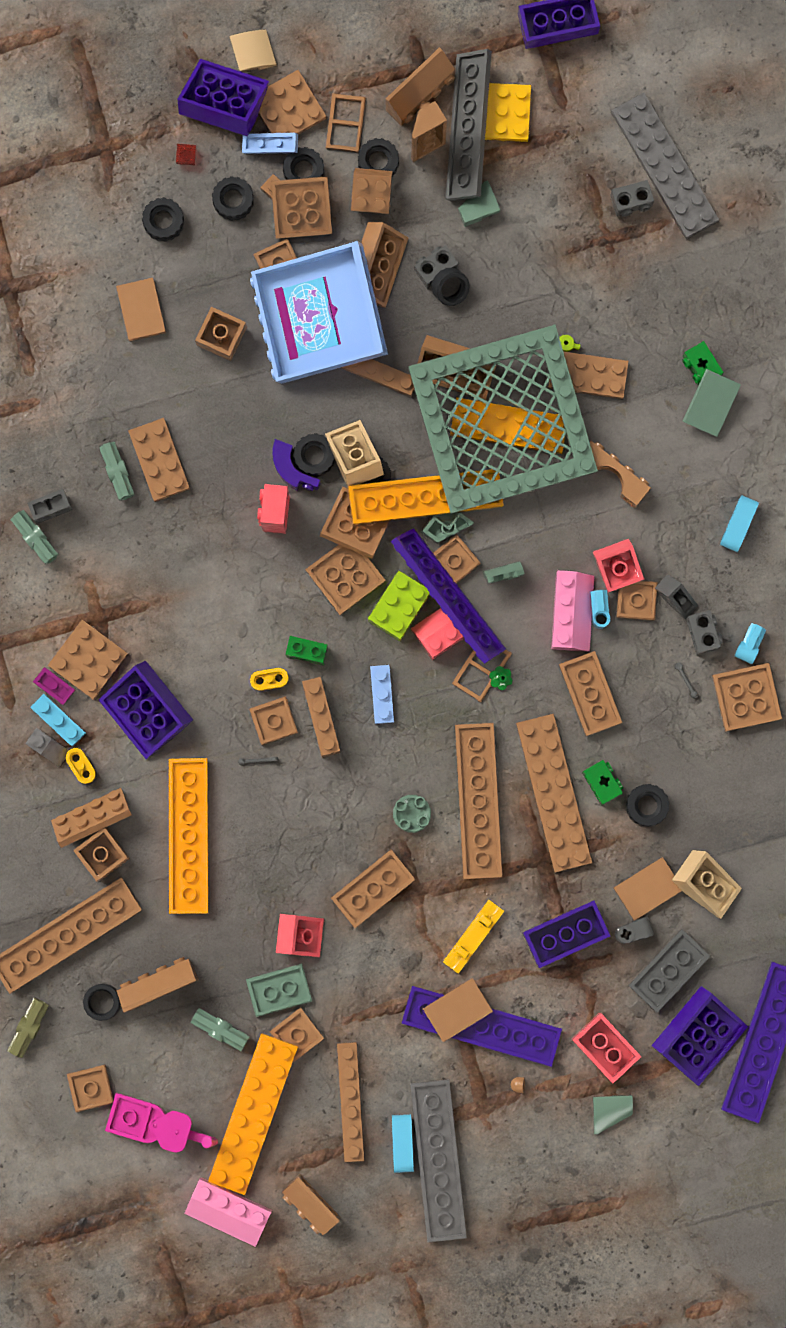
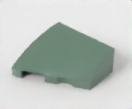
[458,180,500,227]
[421,512,474,543]
[483,561,524,584]
[593,1095,633,1134]

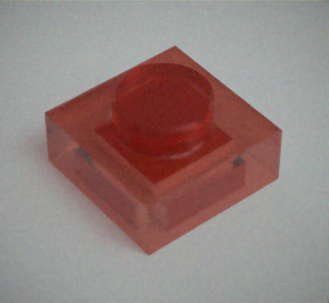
[176,144,196,165]

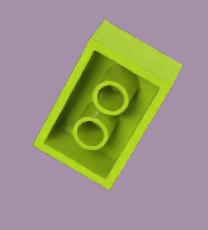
[368,570,430,641]

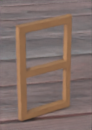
[326,93,366,153]
[452,650,512,702]

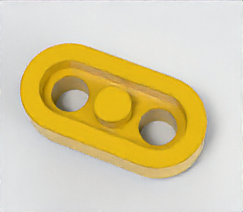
[250,668,289,691]
[66,748,96,784]

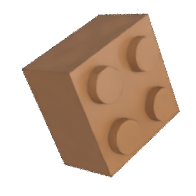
[351,168,393,214]
[195,307,247,361]
[73,827,130,882]

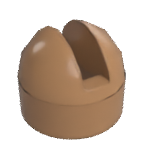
[510,1077,525,1093]

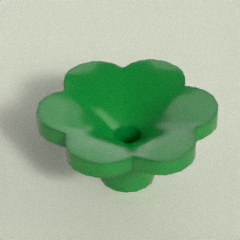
[489,666,513,690]

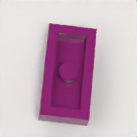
[33,667,76,705]

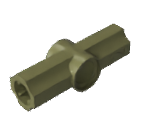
[7,998,49,1058]

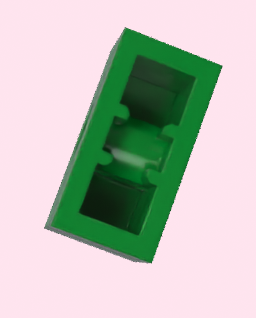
[682,341,724,385]
[285,636,328,666]
[582,760,623,806]

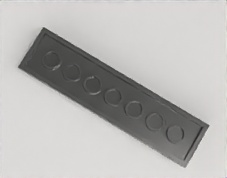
[446,49,492,201]

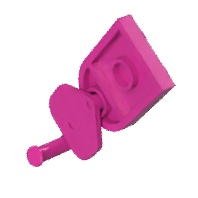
[105,1093,218,1153]

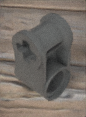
[615,916,654,944]

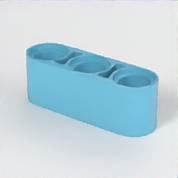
[720,495,759,552]
[392,1114,414,1173]

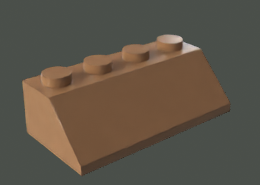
[386,47,455,126]
[411,101,447,162]
[361,222,408,308]
[417,335,497,400]
[117,957,199,1013]

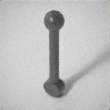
[675,662,698,699]
[238,757,278,765]

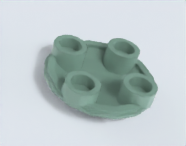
[393,795,431,833]

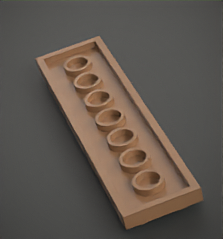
[516,714,592,873]
[455,723,502,879]
[0,877,142,994]

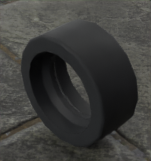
[432,268,470,306]
[83,984,121,1021]

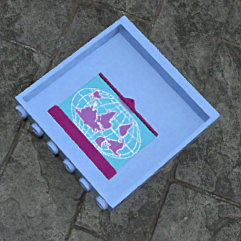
[250,241,388,384]

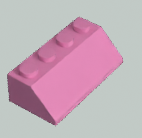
[551,570,594,652]
[184,1177,272,1247]

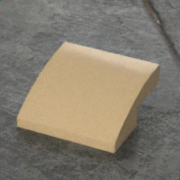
[230,30,277,72]

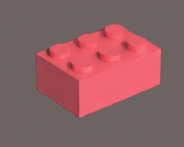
[257,484,290,534]
[571,1013,641,1083]

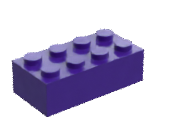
[518,0,600,49]
[522,901,610,968]

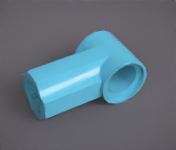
[590,590,610,629]
[735,623,766,664]

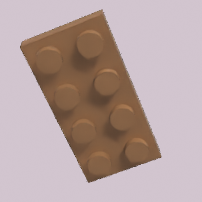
[548,351,629,399]
[128,418,190,502]
[559,651,622,736]
[51,788,132,848]
[331,850,415,928]

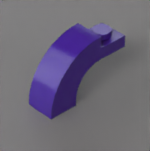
[272,439,321,491]

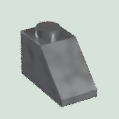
[25,728,69,767]

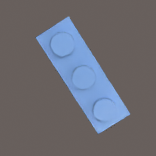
[242,133,298,154]
[370,665,394,724]

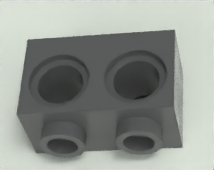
[610,180,654,217]
[414,245,459,288]
[27,489,72,524]
[686,610,723,655]

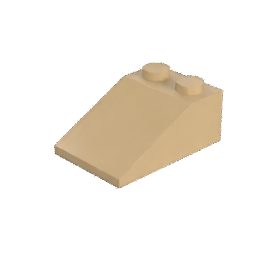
[325,420,384,487]
[672,850,742,919]

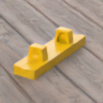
[443,900,504,974]

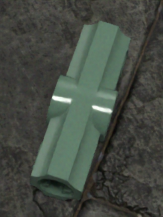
[99,442,135,501]
[10,510,58,565]
[191,1008,249,1051]

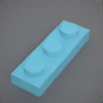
[30,694,86,747]

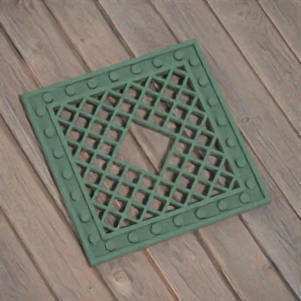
[408,325,598,514]

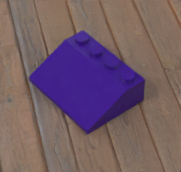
[177,59,269,137]
[99,661,193,759]
[651,986,748,1086]

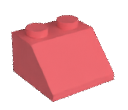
[593,539,644,593]
[411,608,464,660]
[276,914,324,957]

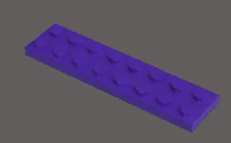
[391,528,506,664]
[721,962,786,1123]
[401,986,562,1067]

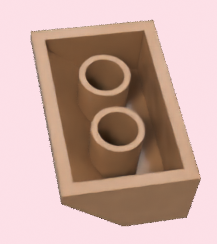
[282,1174,341,1235]

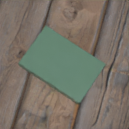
[683,369,741,437]
[246,964,312,1017]

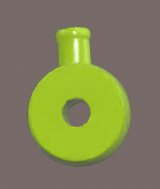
[559,335,580,352]

